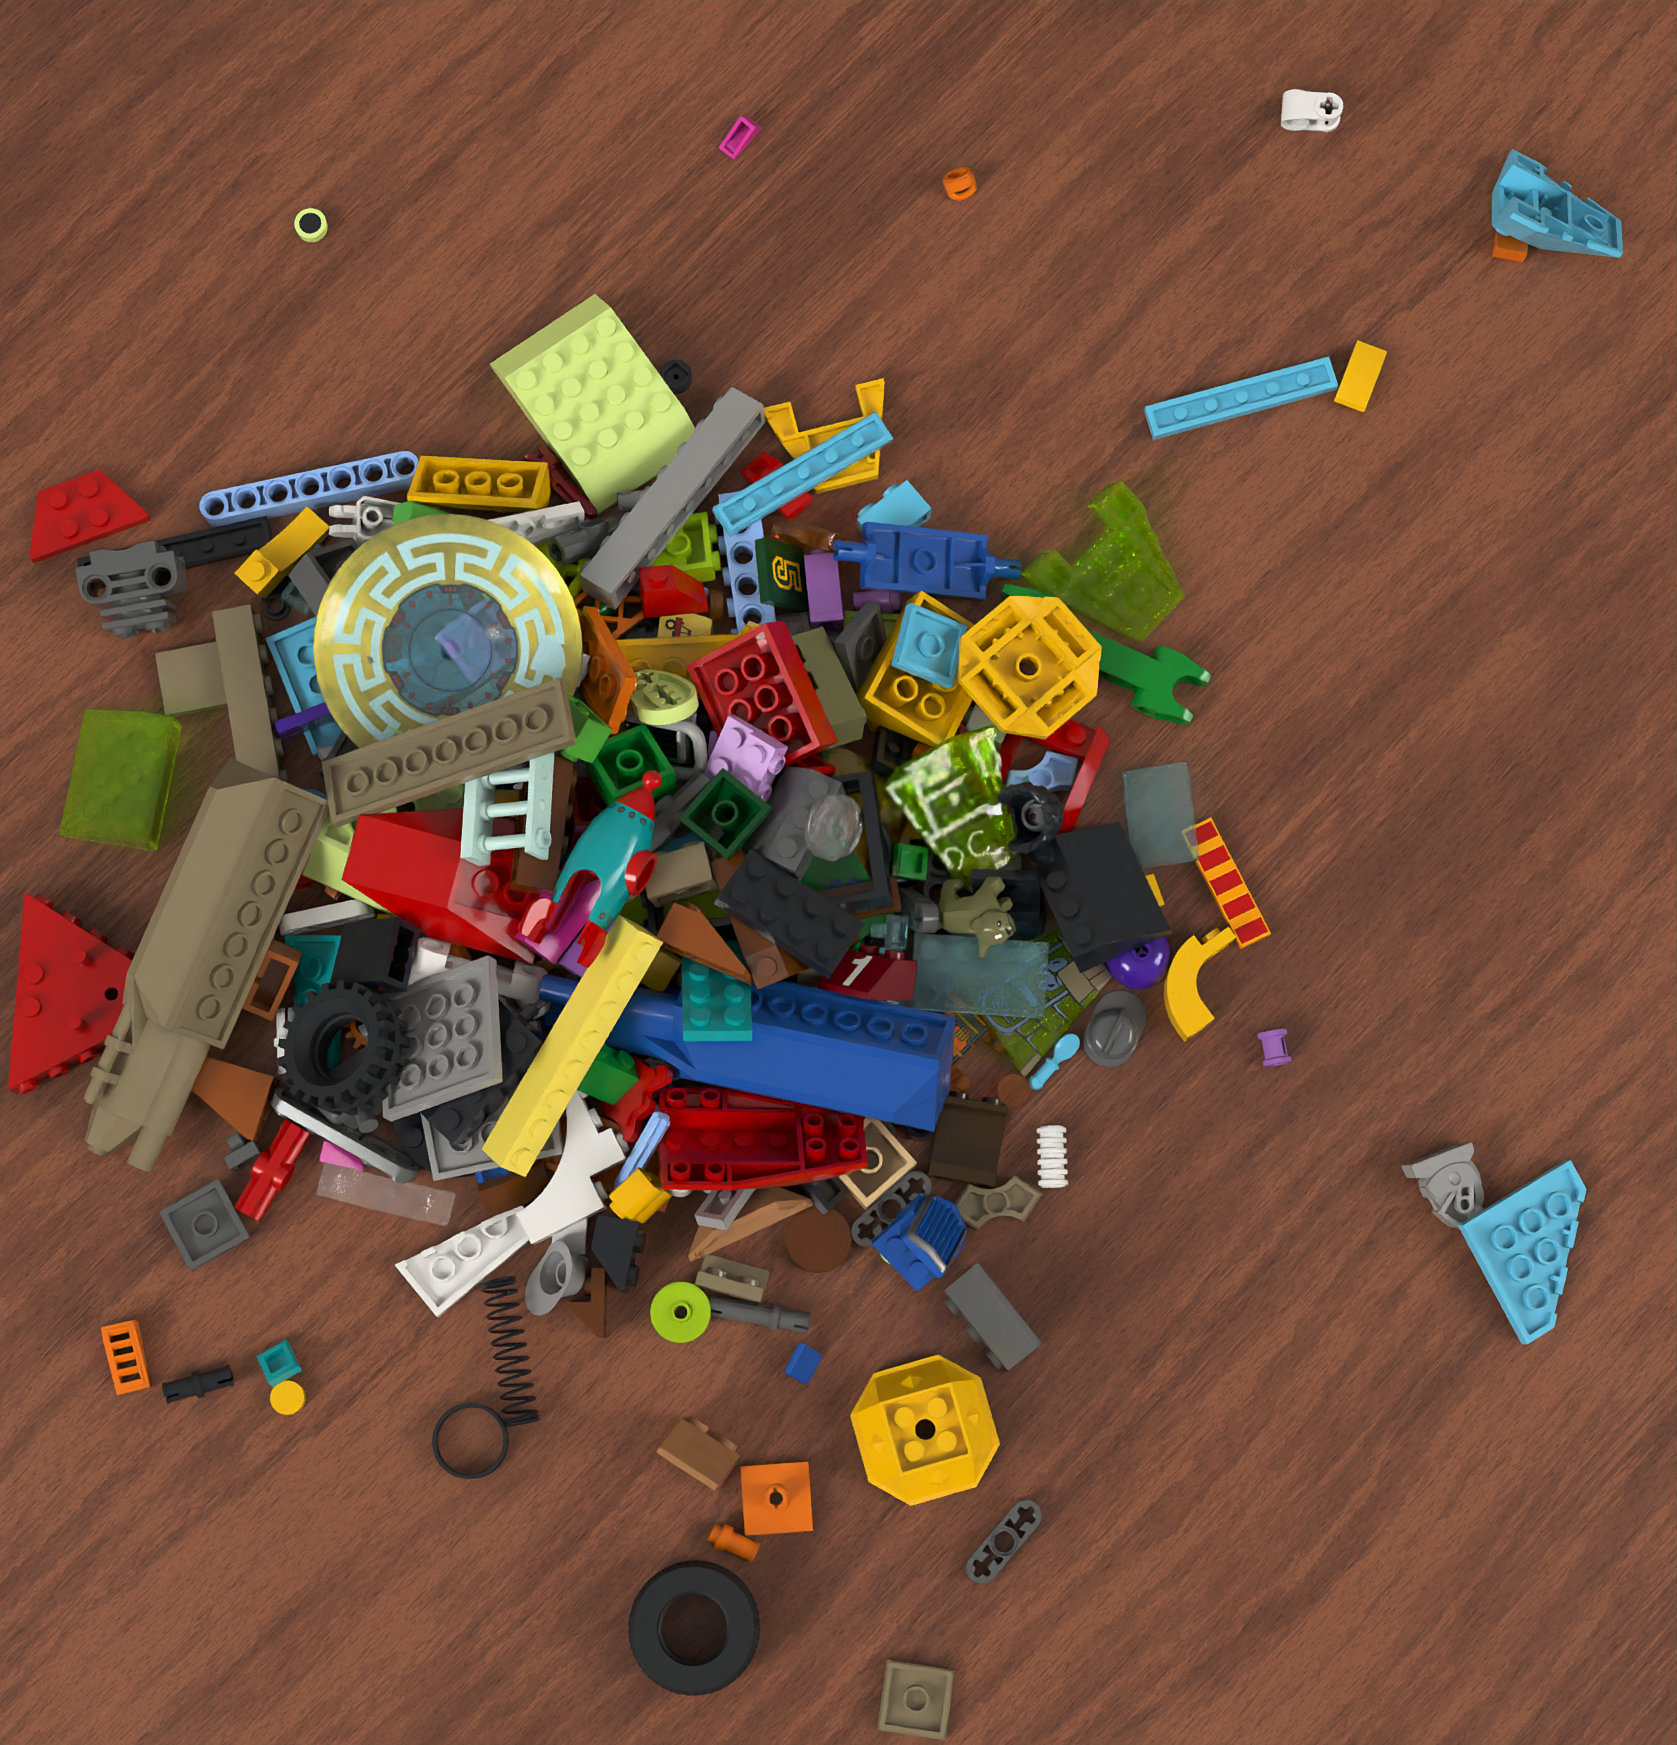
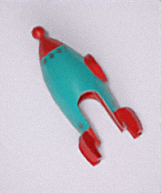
[518,770,662,968]

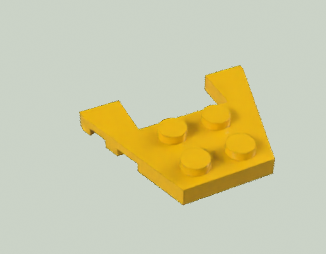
[764,378,885,494]

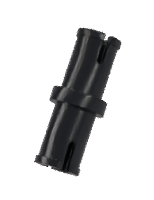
[162,1364,235,1404]

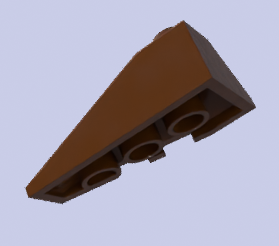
[710,850,811,990]

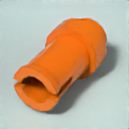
[707,1523,760,1563]

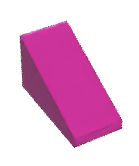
[719,115,763,160]
[319,1141,365,1172]

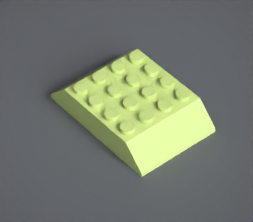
[490,294,695,516]

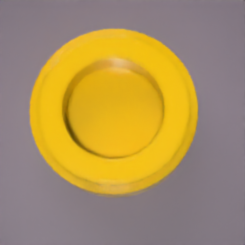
[270,1381,306,1415]

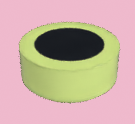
[294,208,328,242]

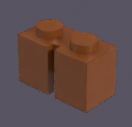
[242,939,302,1021]

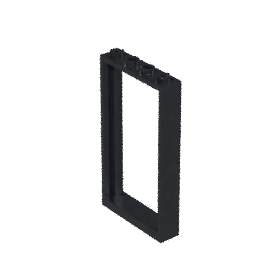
[640,770,894,949]

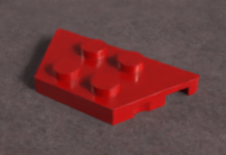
[29,469,151,563]

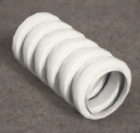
[1036,1125,1068,1188]

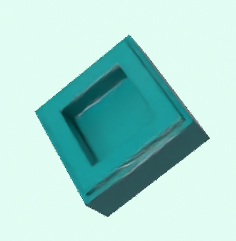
[256,1340,302,1387]

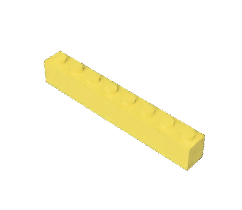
[482,915,663,1177]

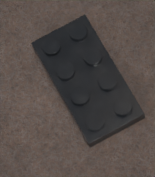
[714,849,865,979]

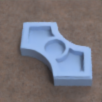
[1004,751,1078,805]

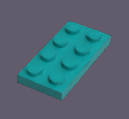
[682,940,752,1041]

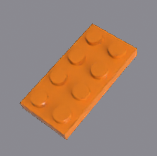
[579,606,637,735]

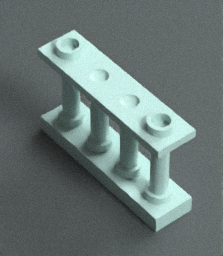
[460,752,554,866]

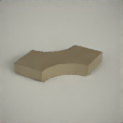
[955,1175,1042,1231]

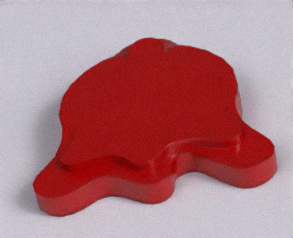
[600,1056,673,1143]

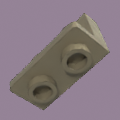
[695,1254,770,1304]

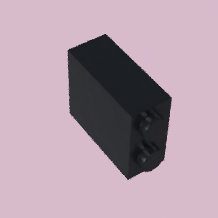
[330,917,421,994]

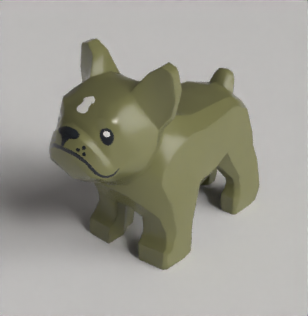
[937,877,1016,959]

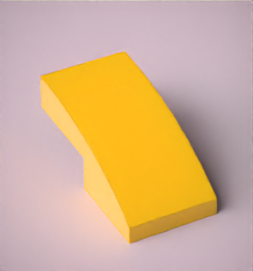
[1334,340,1387,412]

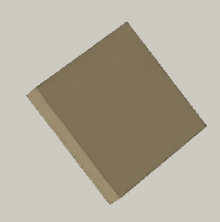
[155,641,227,718]
[877,1659,955,1740]

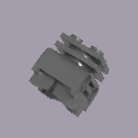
[75,540,188,639]

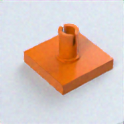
[740,1462,813,1536]

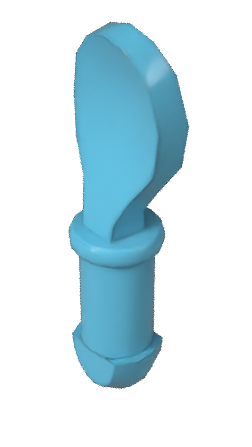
[1028,1033,1080,1090]

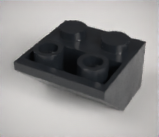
[591,1214,647,1294]

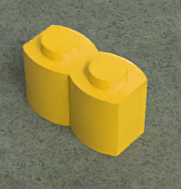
[609,1167,673,1223]

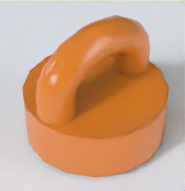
[942,167,977,201]

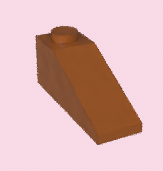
[656,903,754,986]

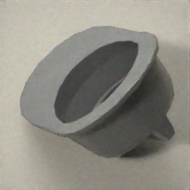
[1083,990,1147,1067]

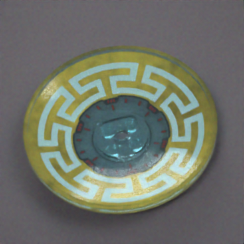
[313,514,583,771]

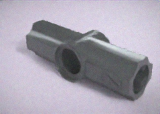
[548,510,631,566]
[651,771,711,853]

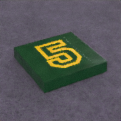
[755,537,809,613]

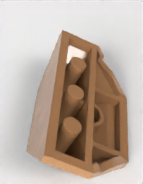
[688,1187,813,1262]

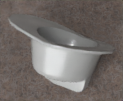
[525,1241,589,1316]

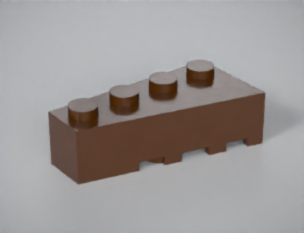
[510,756,577,896]

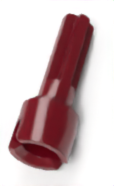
[522,443,598,521]

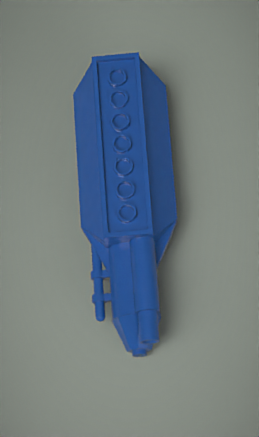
[539,974,956,1132]

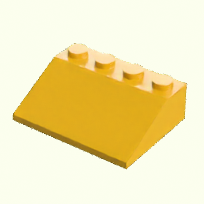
[856,590,974,749]

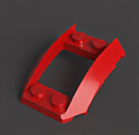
[979,719,1111,840]

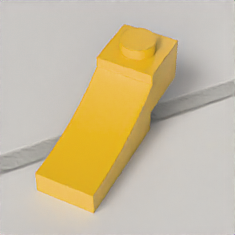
[235,506,330,599]

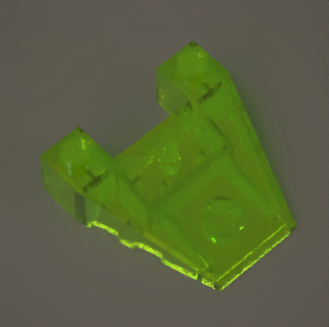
[1021,481,1185,643]

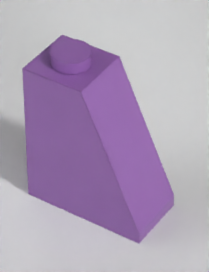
[804,549,843,633]

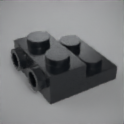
[970,869,1047,939]

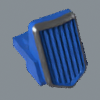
[872,1193,967,1292]

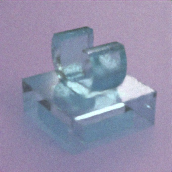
[871,915,909,949]

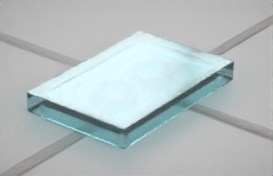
[1122,762,1199,868]

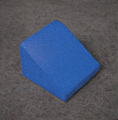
[784,1343,822,1384]

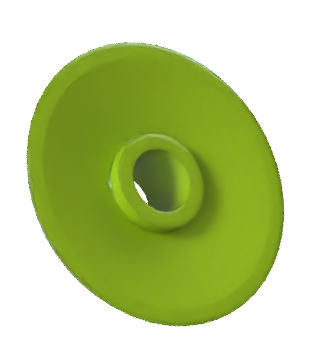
[650,1282,711,1343]

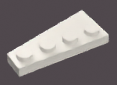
[485,501,584,546]
[395,1205,529,1317]

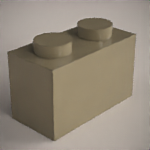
[645,842,720,908]

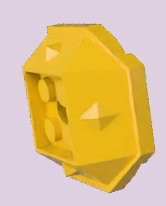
[958,596,1102,739]
[850,1355,1000,1506]

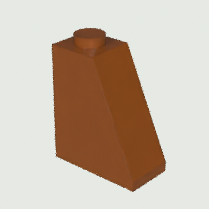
[192,1057,279,1144]

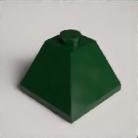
[679,768,773,860]

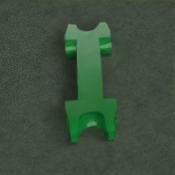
[1001,584,1211,726]

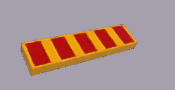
[1181,817,1271,950]

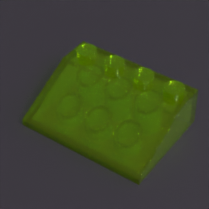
[59,709,182,852]

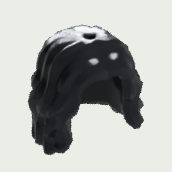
[997,781,1064,856]

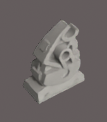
[1401,1142,1484,1230]

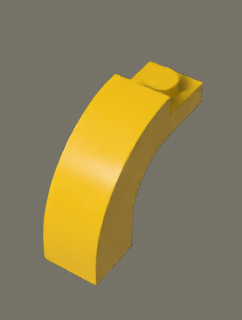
[1164,927,1236,1042]

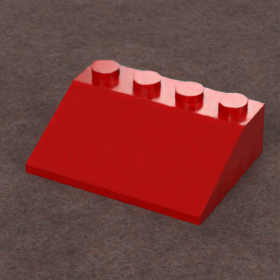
[687,621,838,769]

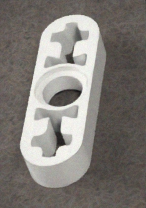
[279,899,375,936]

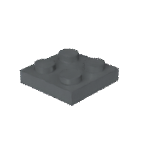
[159,1179,252,1271]

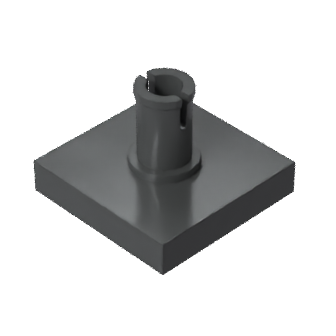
[826,601,887,694]

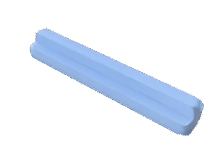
[614,1111,670,1190]

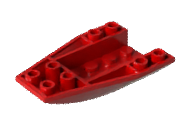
[658,1087,868,1190]

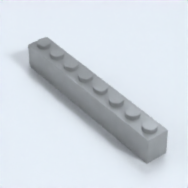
[579,387,766,610]

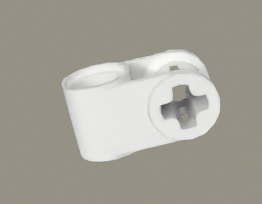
[1281,89,1343,132]

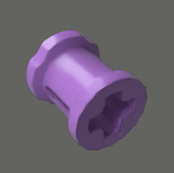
[1257,1029,1292,1067]

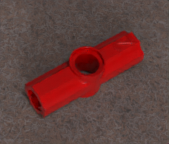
[234,1120,312,1222]

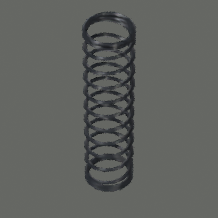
[480,1276,540,1427]

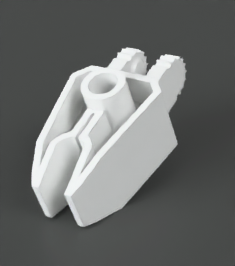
[329,496,401,548]

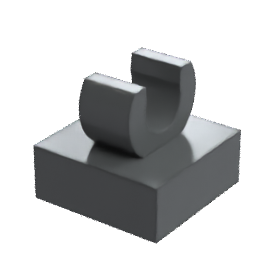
[224,1132,263,1172]

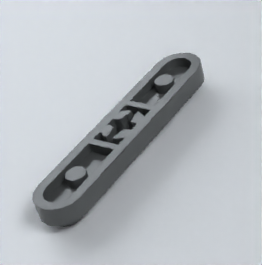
[270,1087,421,1183]

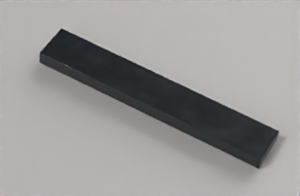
[77,516,273,589]

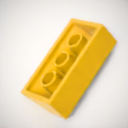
[407,456,551,512]

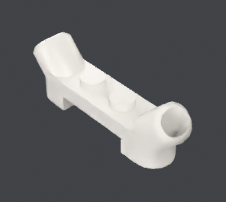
[408,937,551,1019]

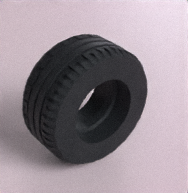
[628,1560,760,1696]

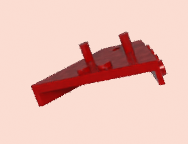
[8,893,135,1095]

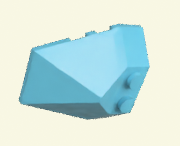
[1492,149,1623,258]

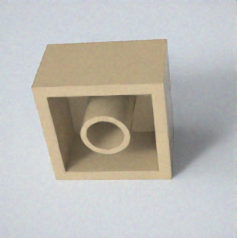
[838,1117,917,1210]

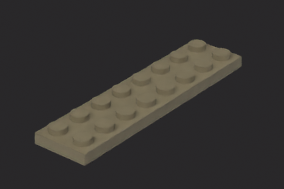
[321,678,577,827]

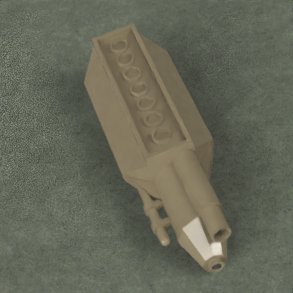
[84,758,329,1172]

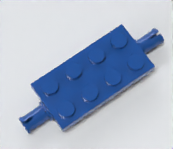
[833,522,1021,601]

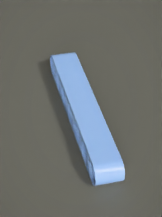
[199,451,419,527]

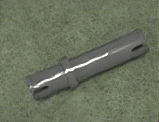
[709,1295,811,1334]

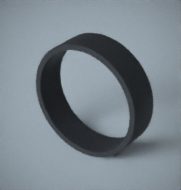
[432,1403,509,1479]

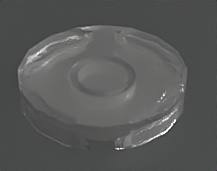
[805,793,862,862]

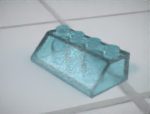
[909,933,1049,1019]

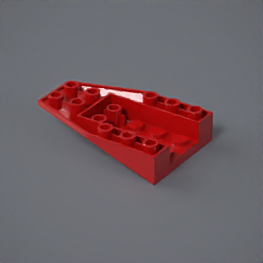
[341,808,562,965]

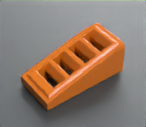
[101,1320,151,1395]

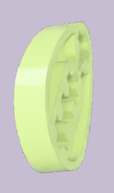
[630,669,699,725]

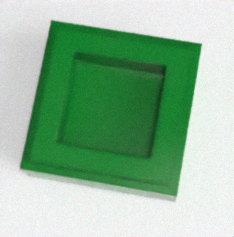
[891,843,928,882]

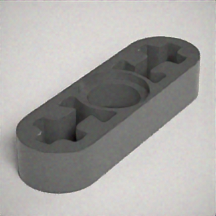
[893,887,939,933]
[851,1171,932,1247]
[966,1500,1042,1584]

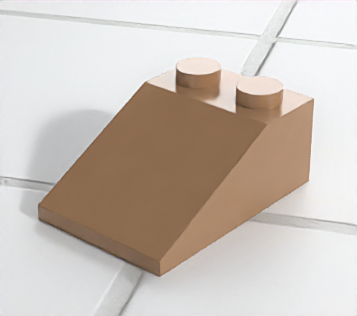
[656,1417,740,1491]

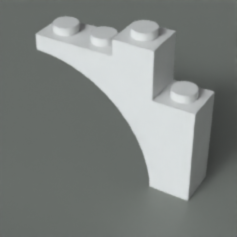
[516,1090,630,1245]

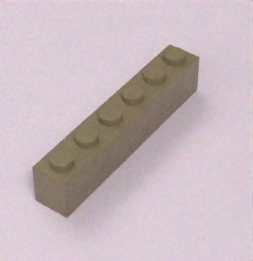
[212,604,291,784]

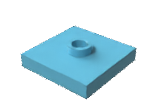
[891,603,968,689]

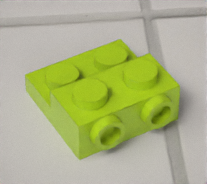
[650,512,721,582]

